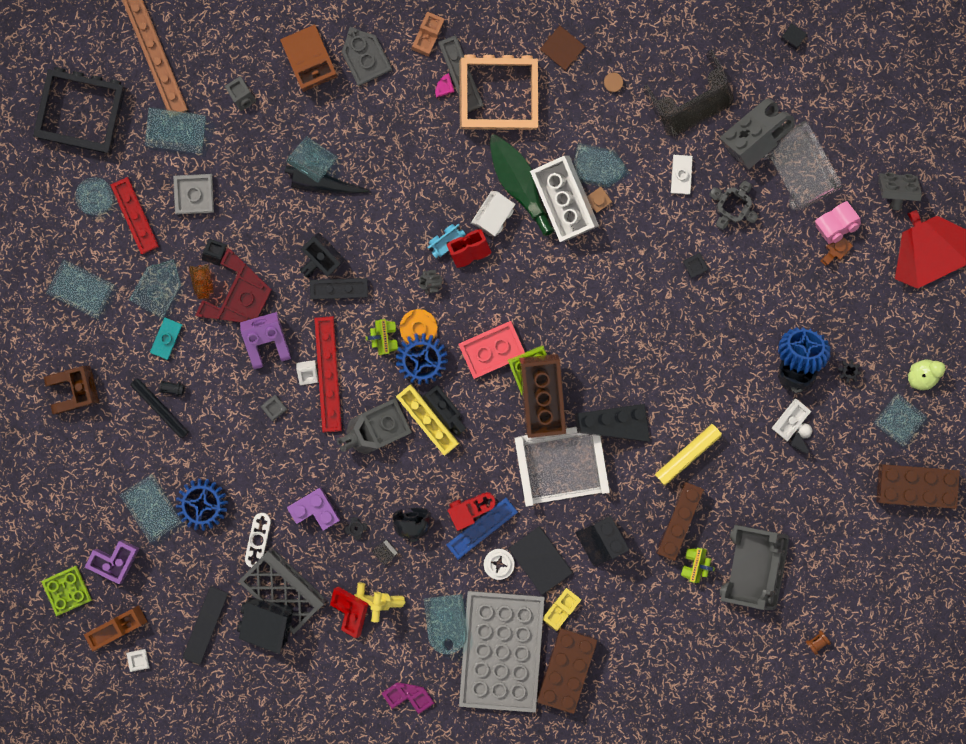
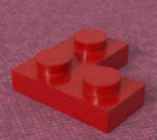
[330,587,368,638]

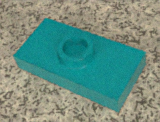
[150,317,183,360]

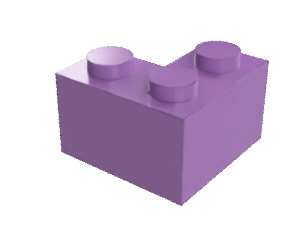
[287,487,341,530]
[85,540,140,584]

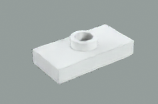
[671,155,693,195]

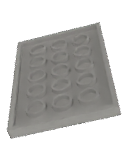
[459,591,544,713]

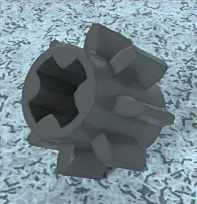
[419,270,443,294]

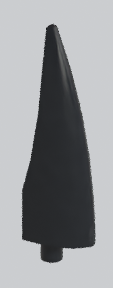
[284,163,369,194]

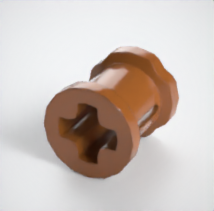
[805,630,831,655]

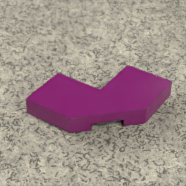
[381,682,435,714]

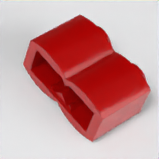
[447,229,491,268]

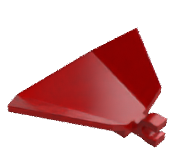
[895,209,966,289]

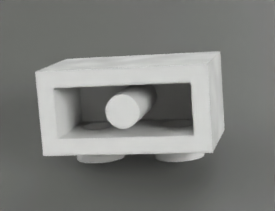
[471,191,515,236]

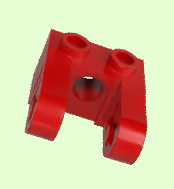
[448,492,495,531]

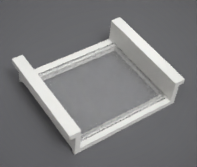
[515,427,610,506]

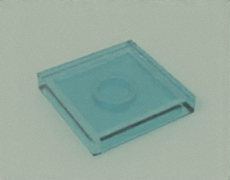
[286,136,338,183]
[873,393,927,447]

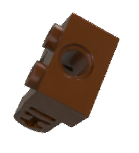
[43,366,100,415]

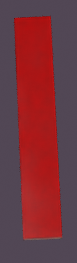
[314,316,342,432]

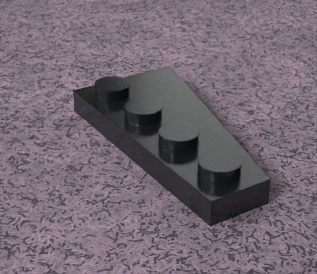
[575,404,650,442]

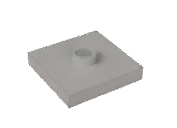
[173,174,214,215]

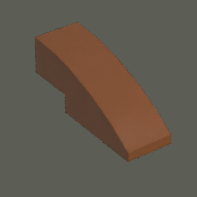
[84,605,147,652]

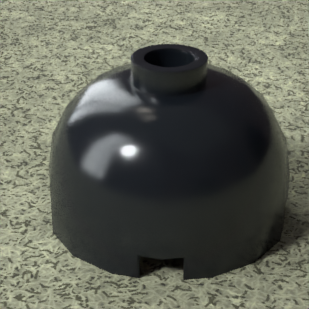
[778,361,818,393]
[392,507,431,542]

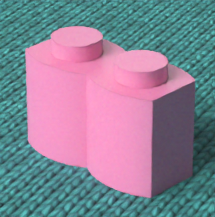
[815,201,861,244]

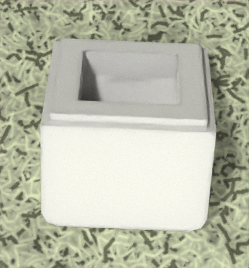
[296,360,319,385]

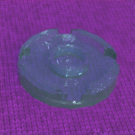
[75,177,114,216]

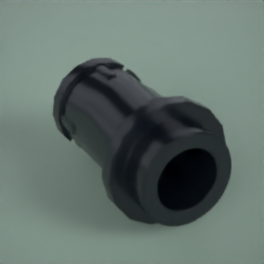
[159,381,185,397]

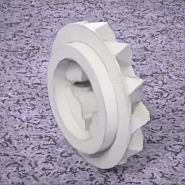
[484,549,514,580]

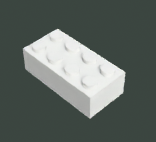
[530,156,599,242]

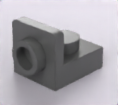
[224,76,256,111]

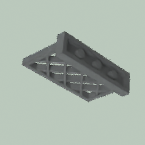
[238,547,327,634]

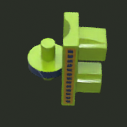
[365,319,398,355]
[681,548,715,583]

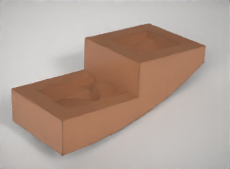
[411,12,445,57]

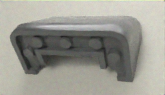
[720,525,789,610]

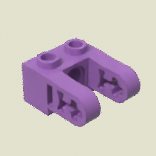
[240,312,291,370]

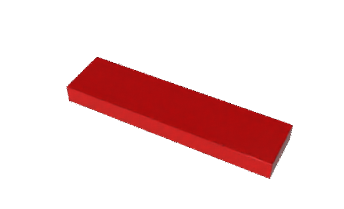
[111,177,159,255]

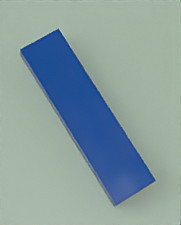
[446,498,518,560]

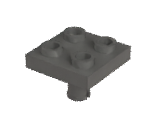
[878,172,922,210]

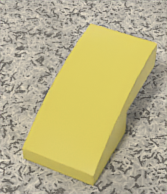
[543,588,581,631]

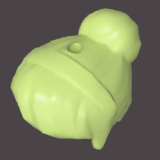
[908,360,946,390]

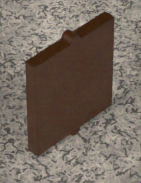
[540,25,585,71]

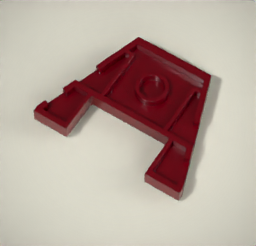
[195,248,272,322]

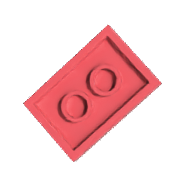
[458,321,525,379]

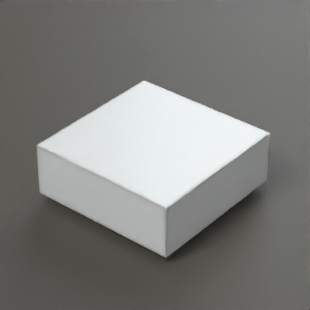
[127,649,150,672]

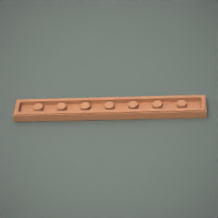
[122,0,188,118]

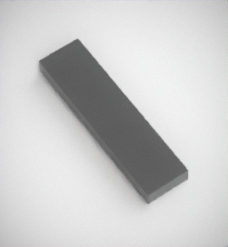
[438,35,484,113]

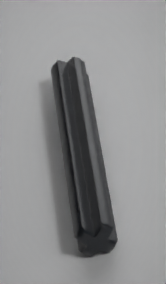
[130,378,188,438]

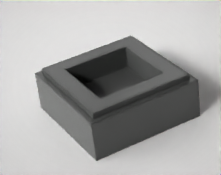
[260,394,287,421]

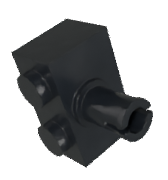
[300,233,345,278]

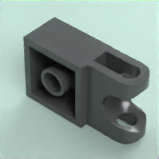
[719,98,795,170]

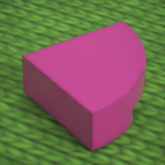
[435,74,454,98]

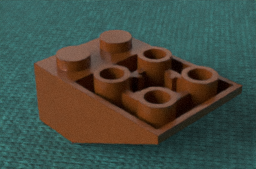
[280,24,338,92]

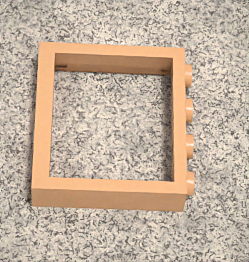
[459,55,538,130]

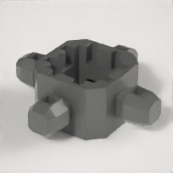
[709,181,759,230]

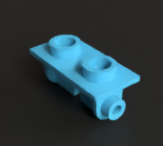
[428,224,466,258]

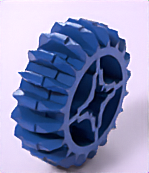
[778,327,831,375]
[396,333,448,385]
[176,479,228,531]

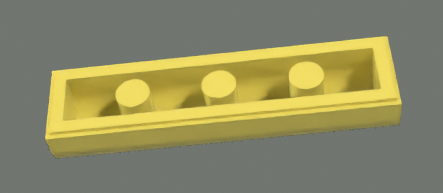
[396,384,460,456]
[654,424,722,486]

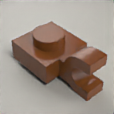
[820,237,853,266]

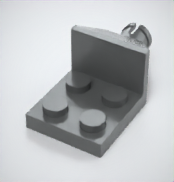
[337,398,412,455]

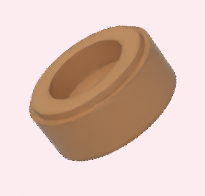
[604,73,623,92]

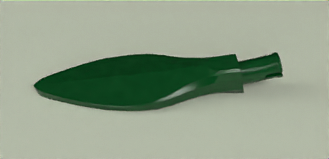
[490,134,554,236]

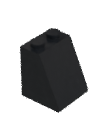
[575,514,629,566]
[237,597,294,654]

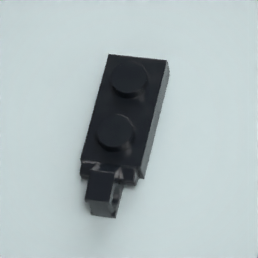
[422,385,466,436]

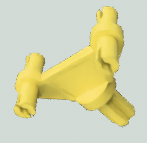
[354,582,405,622]

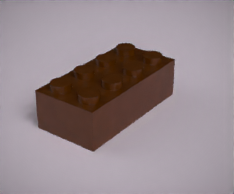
[519,354,566,438]
[876,464,960,509]
[537,627,597,714]

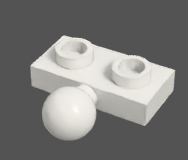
[771,399,812,441]

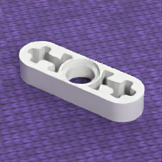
[245,513,271,568]

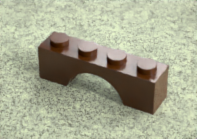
[656,482,704,561]

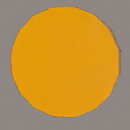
[400,309,438,347]

